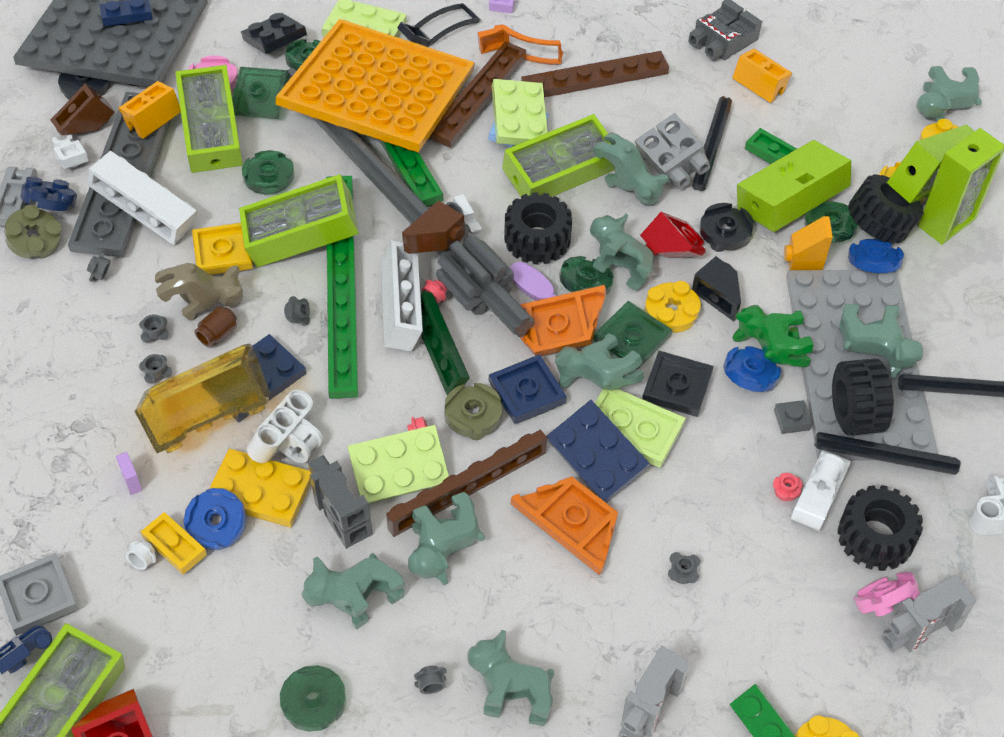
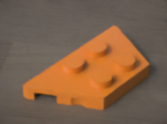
[519,285,606,356]
[510,477,618,575]

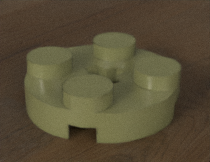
[4,205,61,259]
[444,383,502,440]

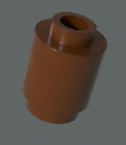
[194,306,237,347]

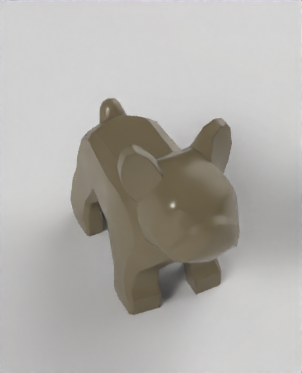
[155,263,243,321]

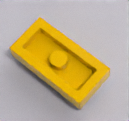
[140,512,207,575]

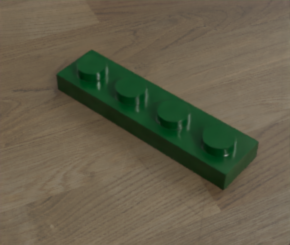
[420,291,470,395]

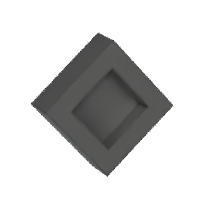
[774,400,812,434]

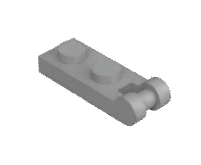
[0,167,37,226]

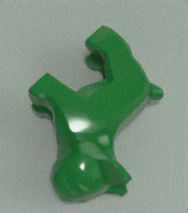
[732,305,813,367]

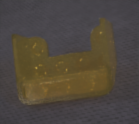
[134,343,270,454]

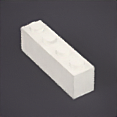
[88,150,197,245]
[381,240,422,351]

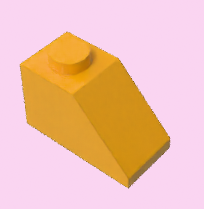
[784,216,833,270]

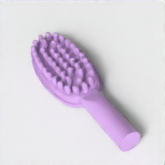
[510,262,556,300]

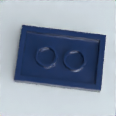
[201,334,307,423]
[546,400,650,503]

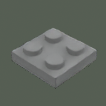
[0,553,78,636]

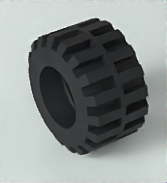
[848,174,924,244]
[504,192,573,265]
[832,358,894,436]
[837,485,923,571]

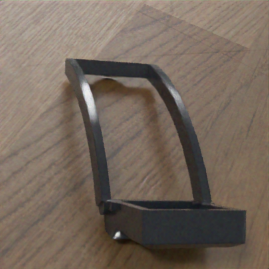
[397,3,481,47]

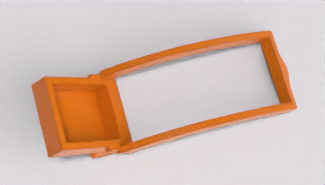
[477,24,563,64]

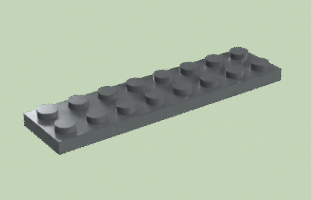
[68,92,171,257]

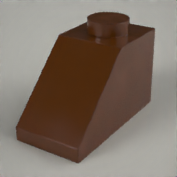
[50,84,115,136]
[402,200,465,254]

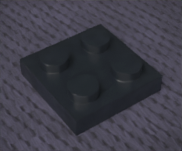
[241,13,307,54]
[642,350,714,417]

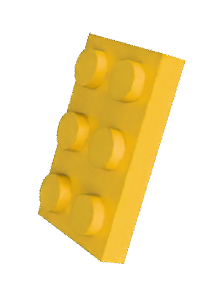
[209,449,312,528]

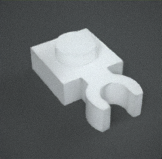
[52,134,88,169]
[454,194,482,240]

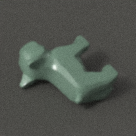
[916,66,982,122]
[593,132,669,206]
[590,213,655,291]
[840,304,923,379]
[555,333,644,390]
[408,492,485,585]
[302,553,405,629]
[467,630,554,726]

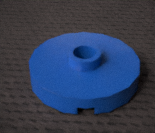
[848,239,904,273]
[723,346,781,392]
[184,488,247,550]

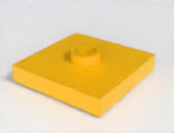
[192,223,253,275]

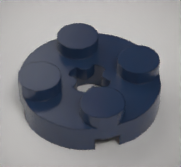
[20,177,77,211]

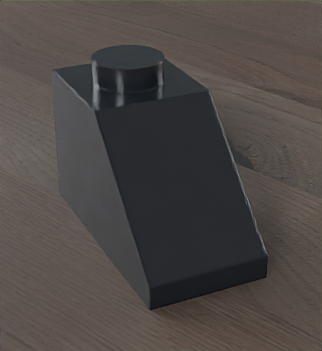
[692,256,741,322]

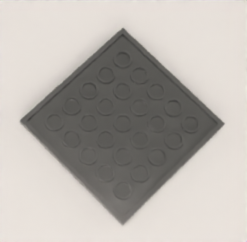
[13,0,208,87]

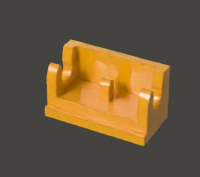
[732,48,792,103]
[119,81,181,139]

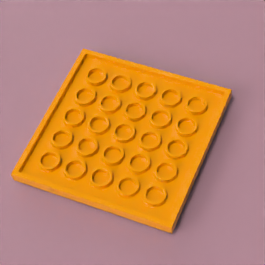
[276,19,475,153]

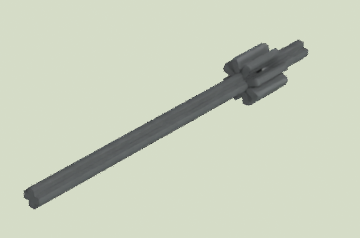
[280,68,535,337]

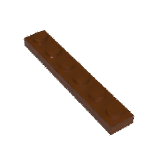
[429,41,526,148]
[521,51,669,97]
[386,429,547,537]

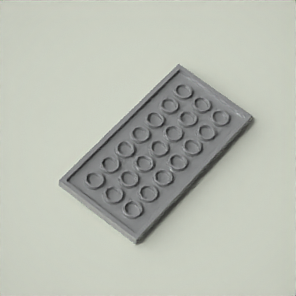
[786,270,938,461]

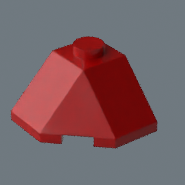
[640,212,706,258]
[71,689,153,737]

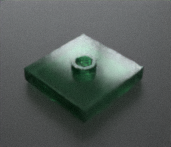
[232,67,290,119]
[593,301,673,370]

